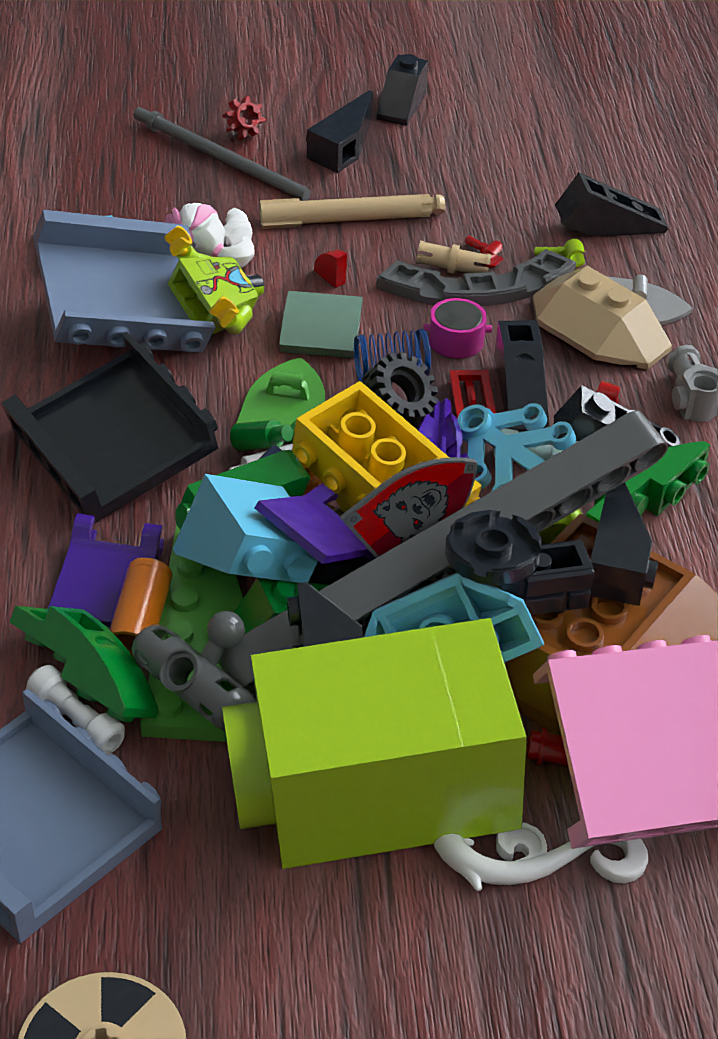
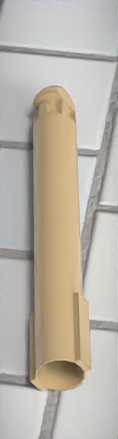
[260,194,445,229]

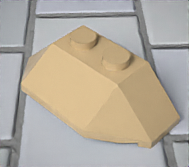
[533,266,672,370]

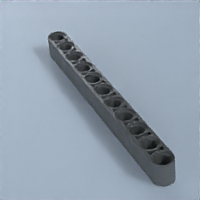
[218,410,668,698]

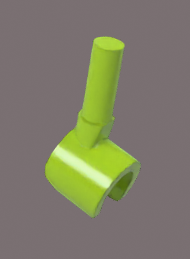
[534,239,585,267]

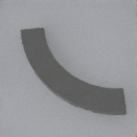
[376,249,576,306]

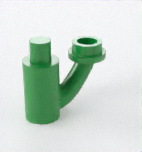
[230,420,296,451]

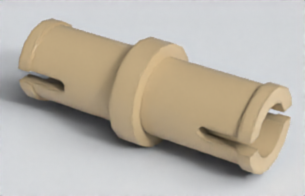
[416,241,491,274]

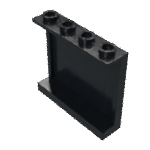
[1,331,219,523]

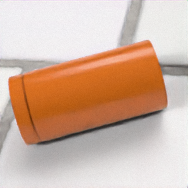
[110,558,173,657]

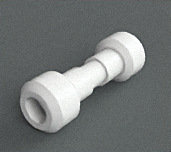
[26,665,125,754]

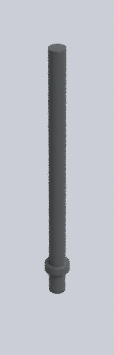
[133,107,311,201]

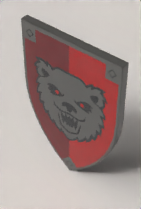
[340,457,477,558]

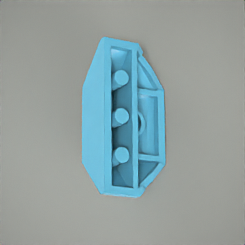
[364,573,544,662]

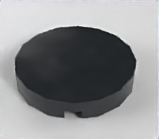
[445,510,542,585]

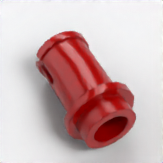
[526,727,568,766]

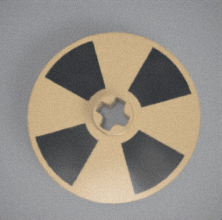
[18,972,186,1039]

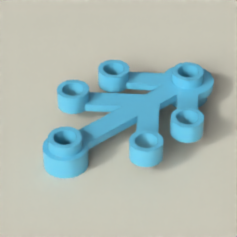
[457,403,576,492]

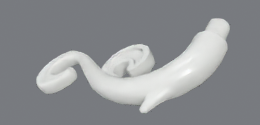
[434,823,648,891]

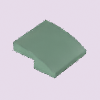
[279,291,363,358]

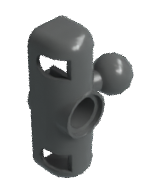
[132,611,256,732]

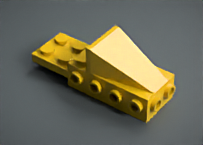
[292,381,482,512]

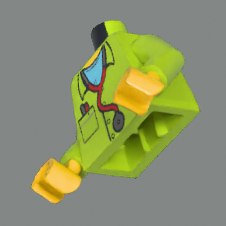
[164,225,264,335]

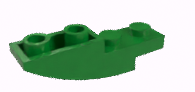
[586,441,710,523]
[9,605,159,722]

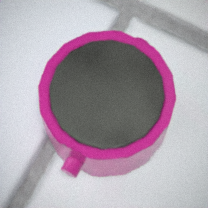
[423,298,492,359]

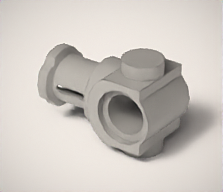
[666,345,718,422]

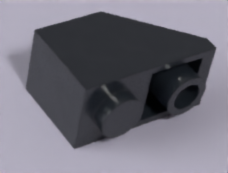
[286,582,363,649]

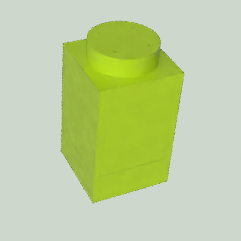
[222,618,526,869]

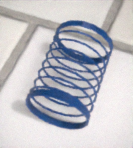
[353,328,431,382]

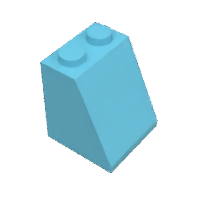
[173,474,318,583]

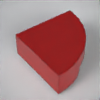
[313,249,347,288]

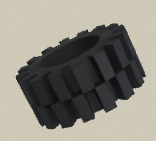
[362,352,438,426]

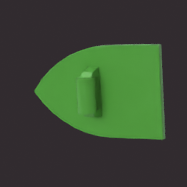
[236,357,325,427]

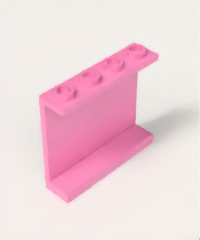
[533,635,718,849]

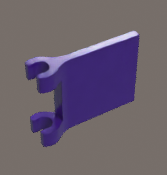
[254,484,376,564]
[48,513,164,627]

